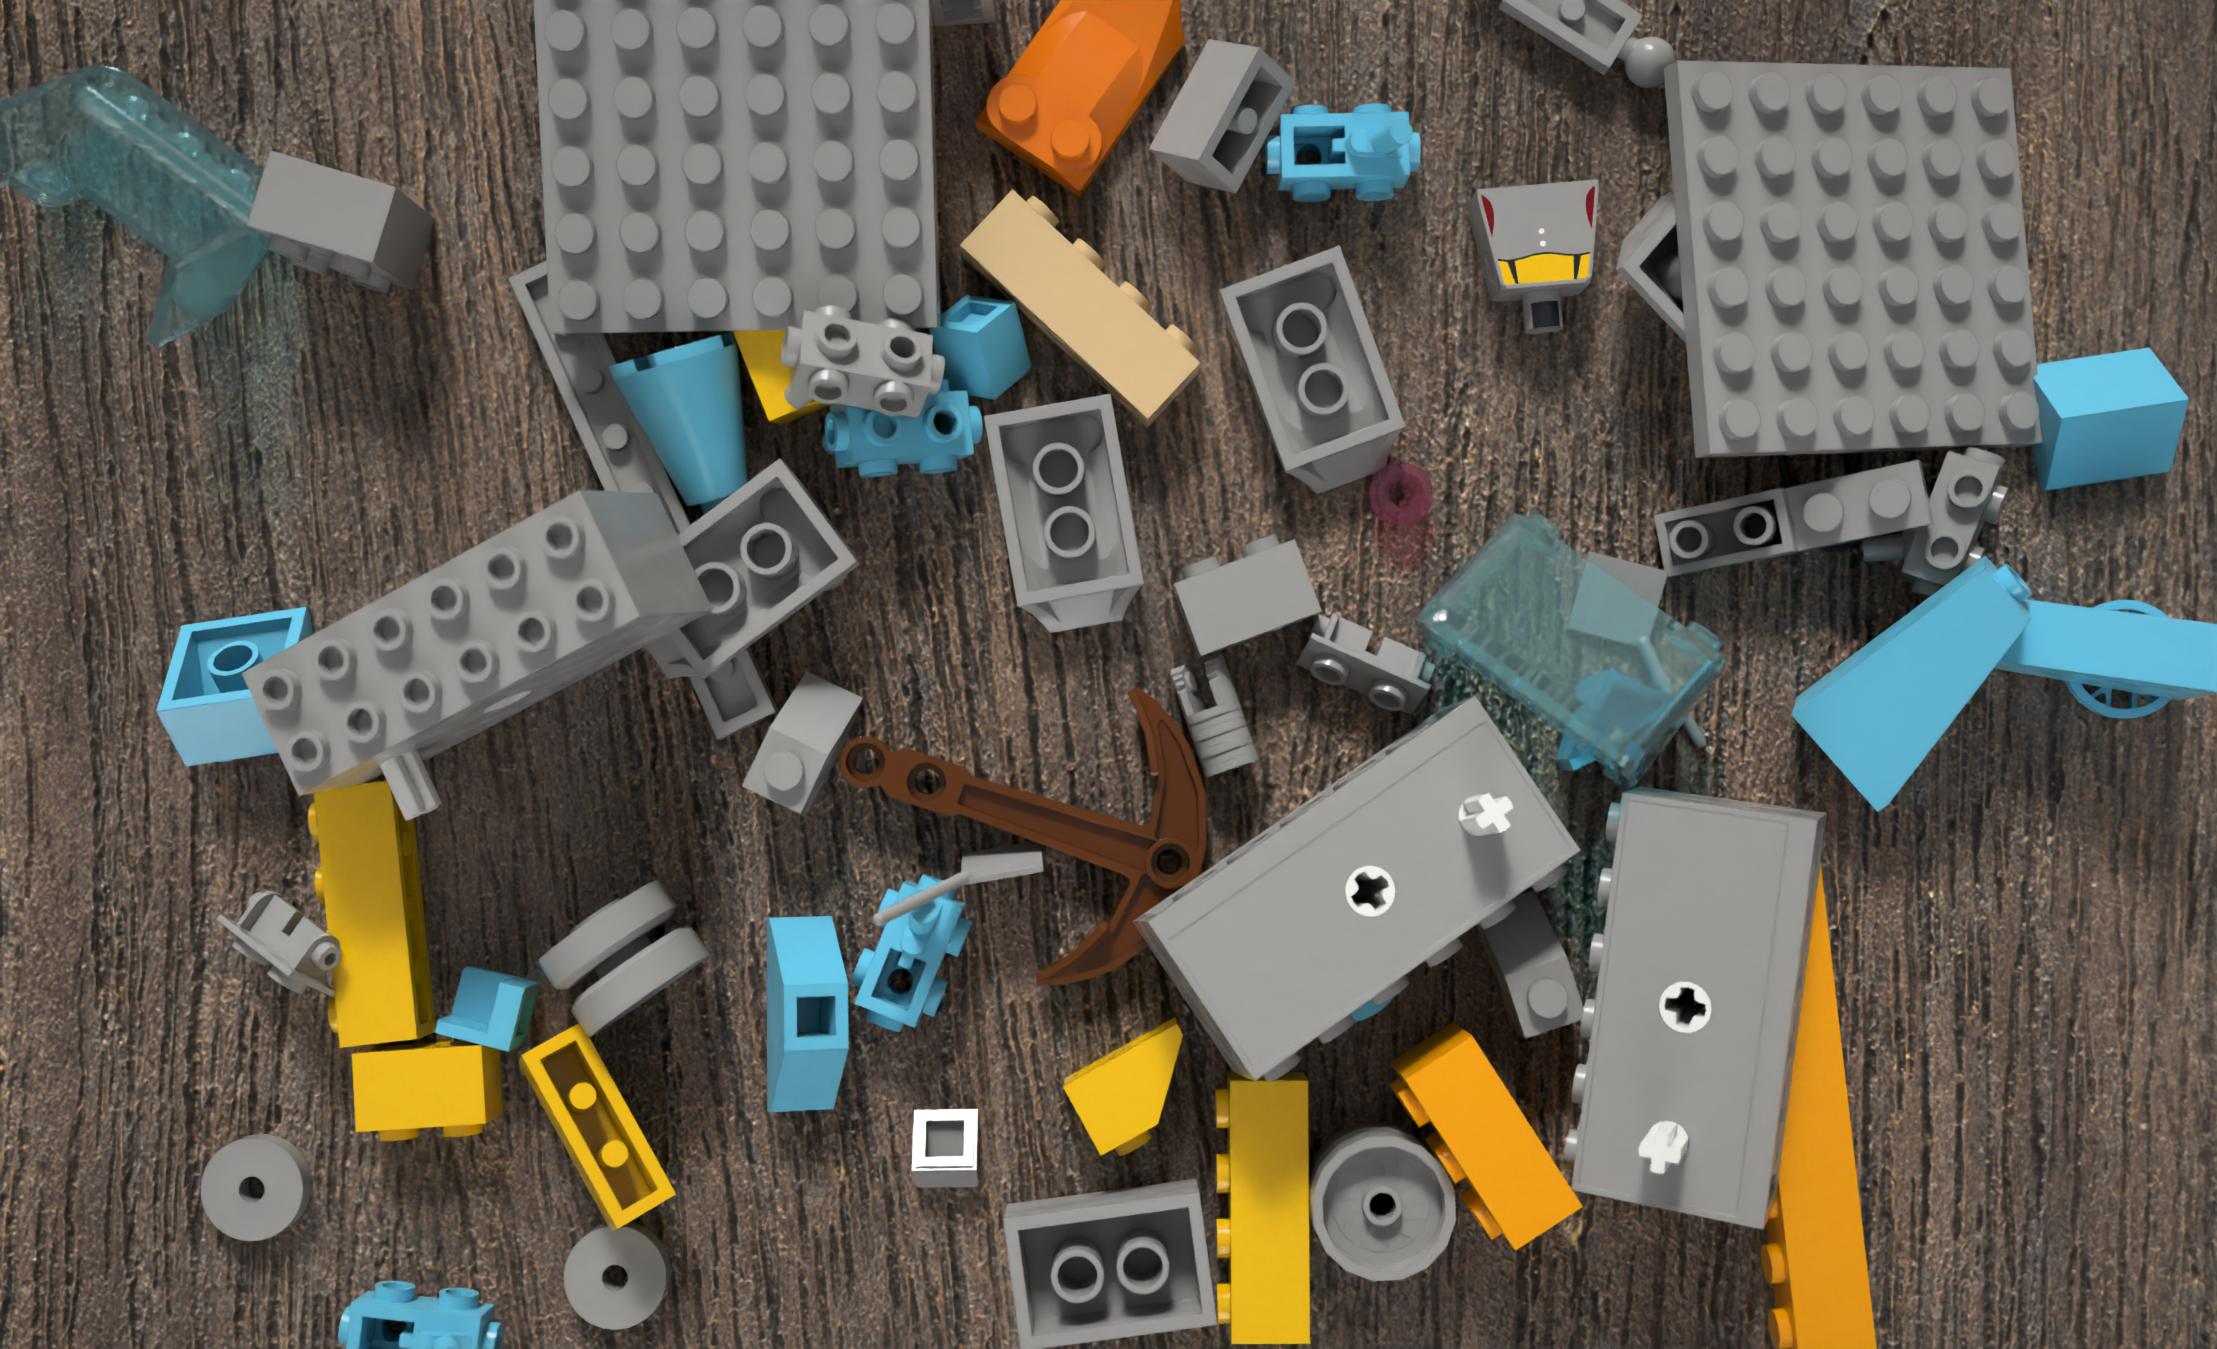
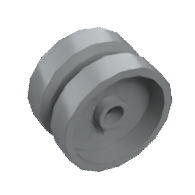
[537,880,710,1038]
[1309,1122,1456,1281]

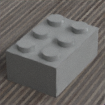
[1003,1178,1217,1349]

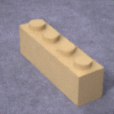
[960,189,1200,428]

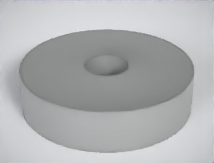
[201,1134,312,1241]
[564,1222,671,1330]

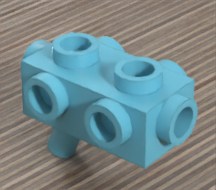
[1265,103,1421,202]
[822,379,983,477]
[850,874,972,1032]
[338,1281,504,1349]

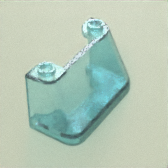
[1414,511,1726,791]

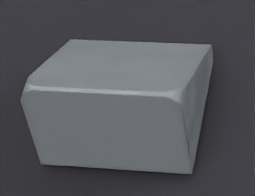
[912,1109,979,1188]

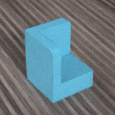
[929,295,1031,400]
[435,965,541,1052]

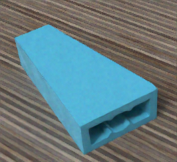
[1791,556,2032,812]
[1994,599,2217,700]

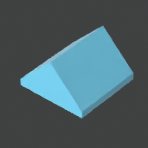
[2033,348,2189,492]

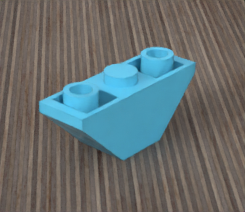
[766,916,849,1112]

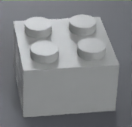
[247,150,435,293]

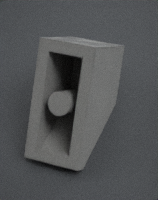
[742,671,865,814]
[1477,889,1584,1039]

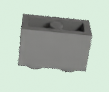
[1149,39,1296,194]
[1172,534,1322,659]

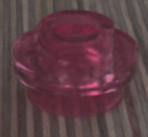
[1369,462,1433,526]

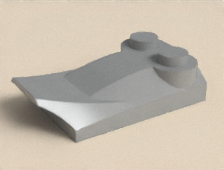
[1218,246,1406,495]
[984,394,1144,633]
[645,458,860,679]

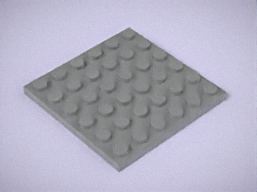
[533,0,941,334]
[1663,60,2043,458]

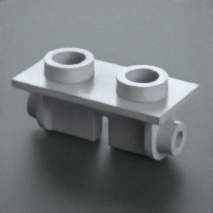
[1296,613,1435,715]
[216,891,342,997]

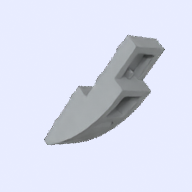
[1654,460,1933,577]

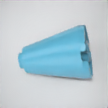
[609,331,748,515]

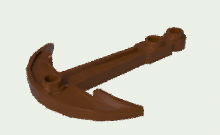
[840,686,1207,986]

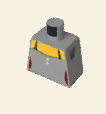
[1467,179,1599,334]

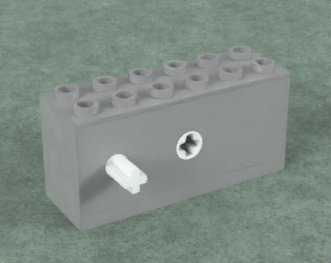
[241,490,713,821]
[1132,696,1581,1082]
[1563,787,1827,1230]

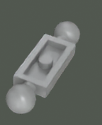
[1499,0,1676,88]

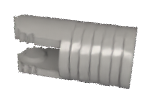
[1170,651,1260,778]

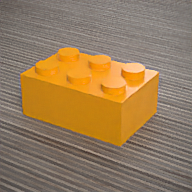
[1389,1022,1583,1251]

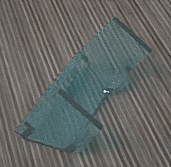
[0,65,271,348]

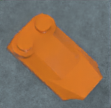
[975,0,1185,198]

